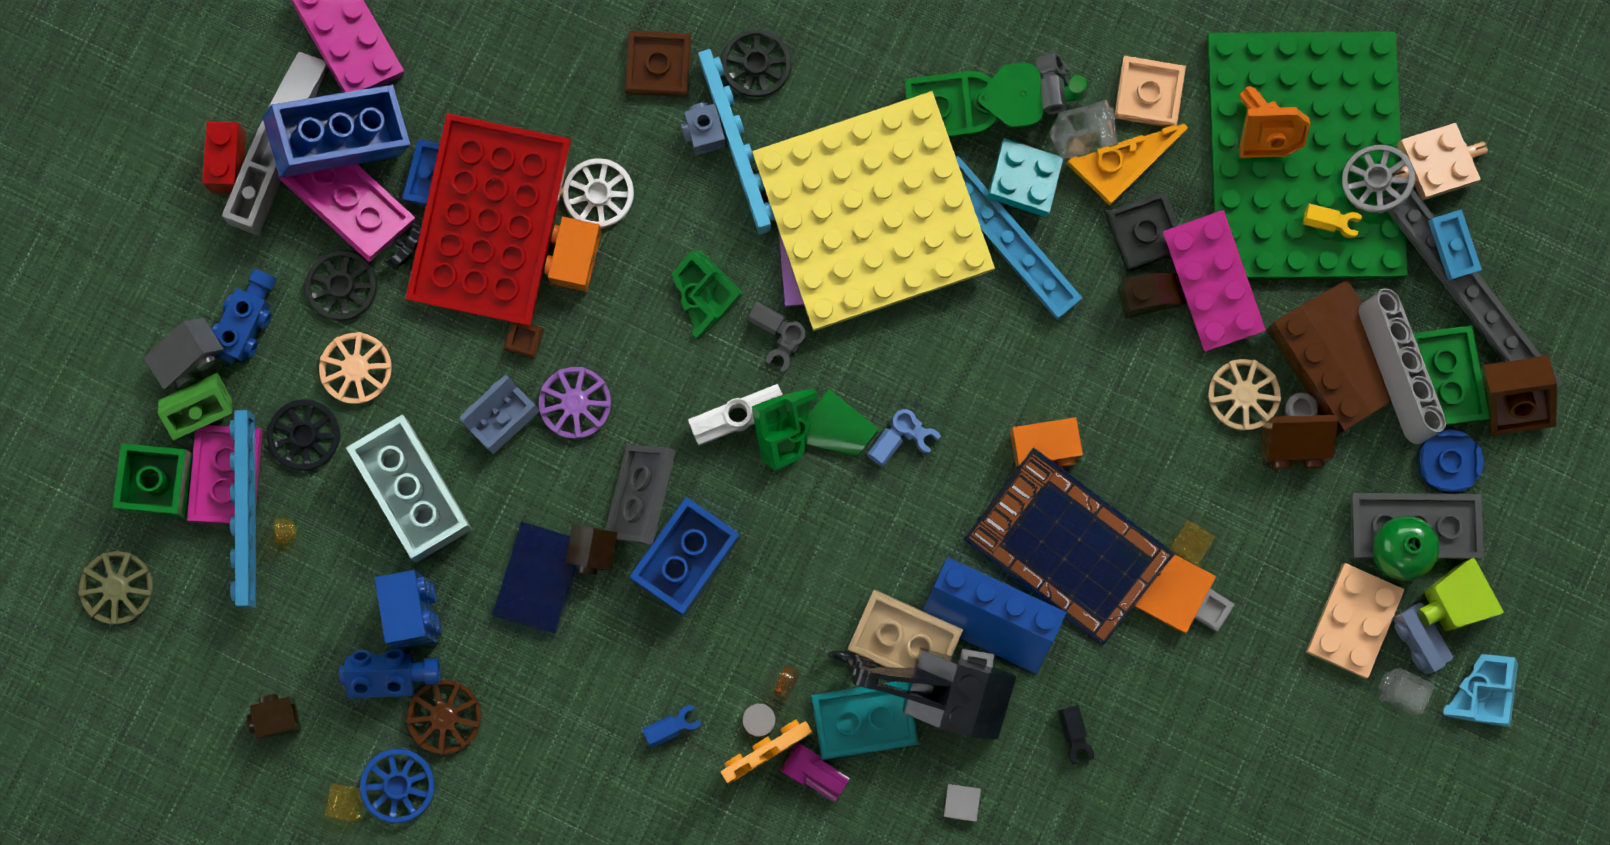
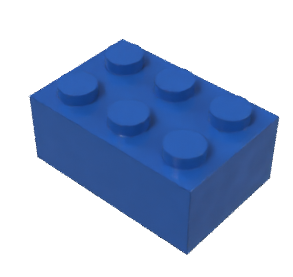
[629,497,740,618]
[374,570,442,650]

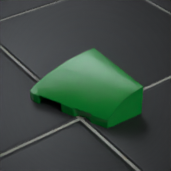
[672,250,744,339]
[752,389,817,471]
[804,389,879,458]

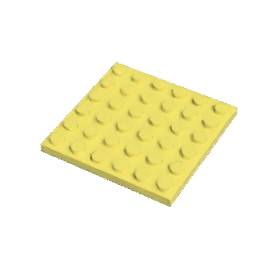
[752,91,995,331]

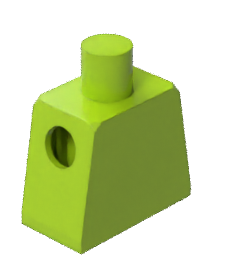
[1417,557,1504,632]

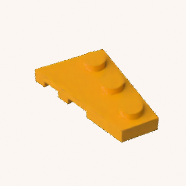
[720,719,812,785]

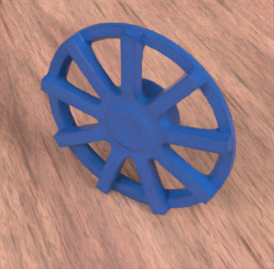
[360,749,435,823]

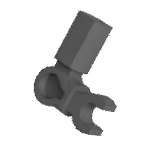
[1036,52,1070,114]
[747,302,806,373]

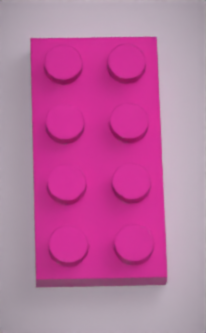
[290,0,404,93]
[278,164,415,262]
[1163,210,1266,351]

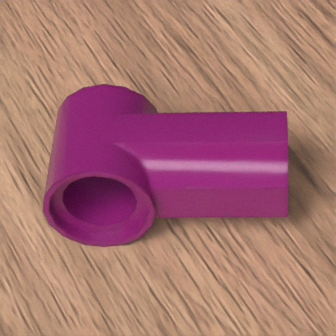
[780,742,850,802]

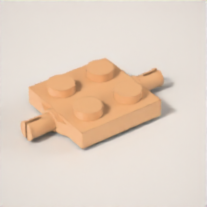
[1392,123,1488,201]

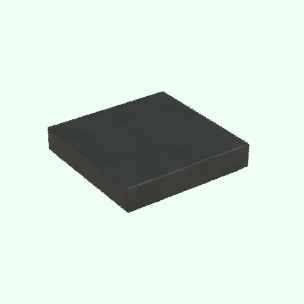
[1105,191,1179,272]

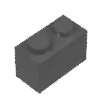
[144,318,224,389]

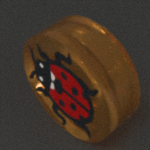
[774,665,799,699]

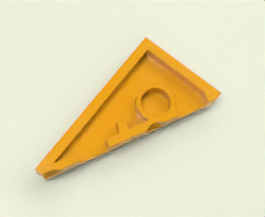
[1067,124,1188,206]

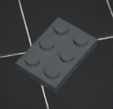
[605,445,676,545]

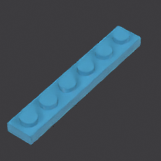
[956,156,1082,320]
[230,410,256,609]

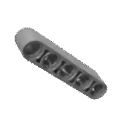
[1358,288,1446,444]

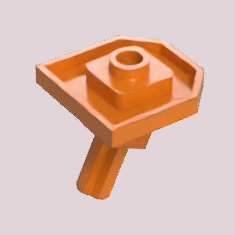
[1239,86,1310,158]

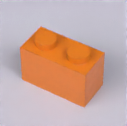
[544,216,602,292]
[1010,417,1083,470]

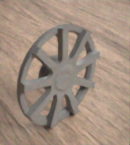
[1342,145,1415,214]

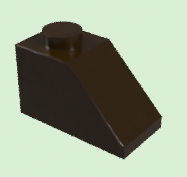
[1118,273,1187,319]

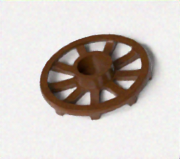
[407,680,481,754]

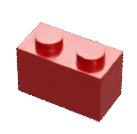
[202,121,246,193]

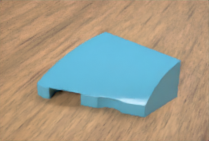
[1443,654,1518,727]

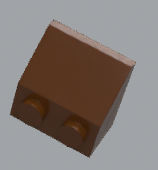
[1483,355,1557,436]
[1260,415,1338,470]

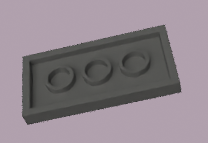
[1350,493,1484,560]

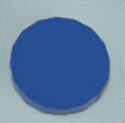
[1417,429,1484,494]

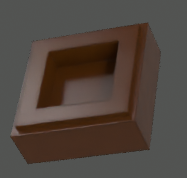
[503,322,544,360]

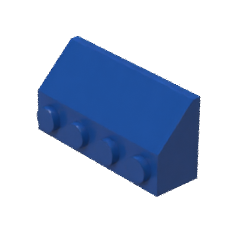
[922,557,1067,674]

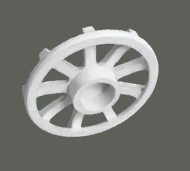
[563,158,634,229]

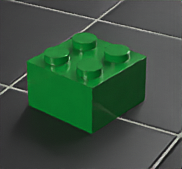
[112,443,193,519]

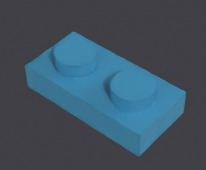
[1428,209,1482,281]

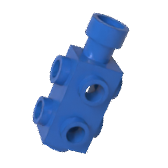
[211,268,277,365]
[339,649,441,699]

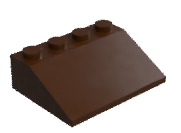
[1267,280,1392,436]

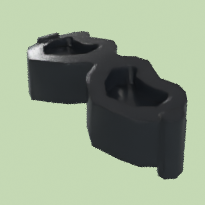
[384,222,421,269]

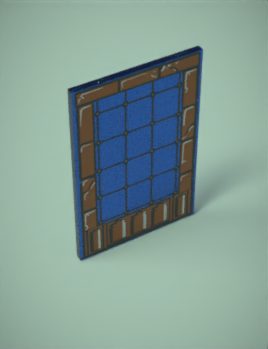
[964,447,1175,645]

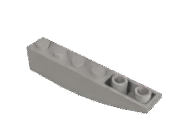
[222,52,328,236]

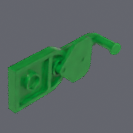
[905,63,1087,138]

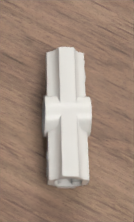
[688,384,783,446]

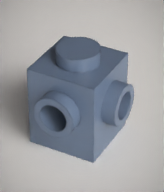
[680,103,726,156]

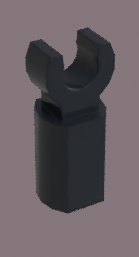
[1057,705,1094,765]

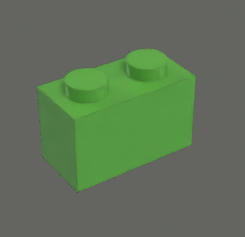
[158,373,232,440]

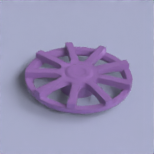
[539,367,611,438]

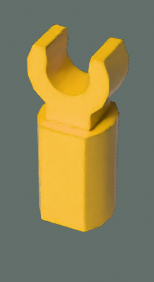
[1302,203,1362,239]

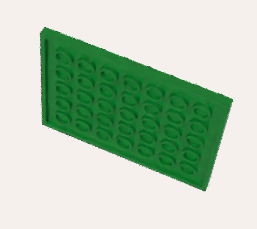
[1207,32,1408,280]

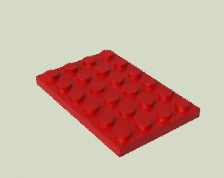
[405,113,572,326]

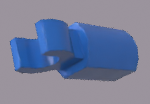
[642,705,702,749]

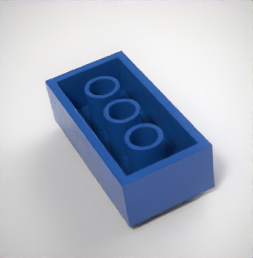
[262,85,410,178]

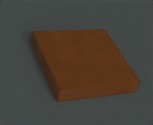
[625,31,692,97]

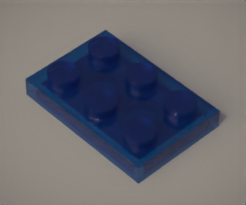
[492,522,577,634]

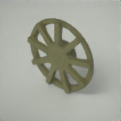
[78,551,153,624]

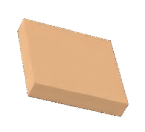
[1113,56,1186,127]

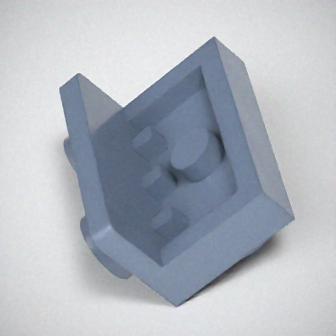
[459,375,540,454]
[1393,603,1453,674]

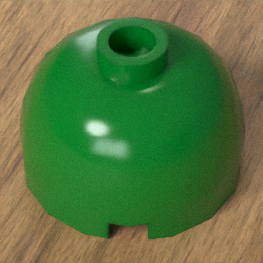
[1372,516,1440,581]

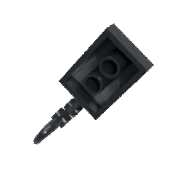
[828,647,1016,739]

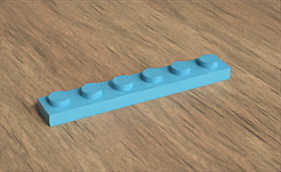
[698,49,775,235]

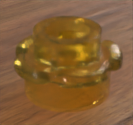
[274,515,296,547]

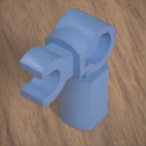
[866,409,941,467]

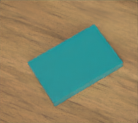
[811,681,919,760]

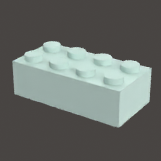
[346,414,472,563]

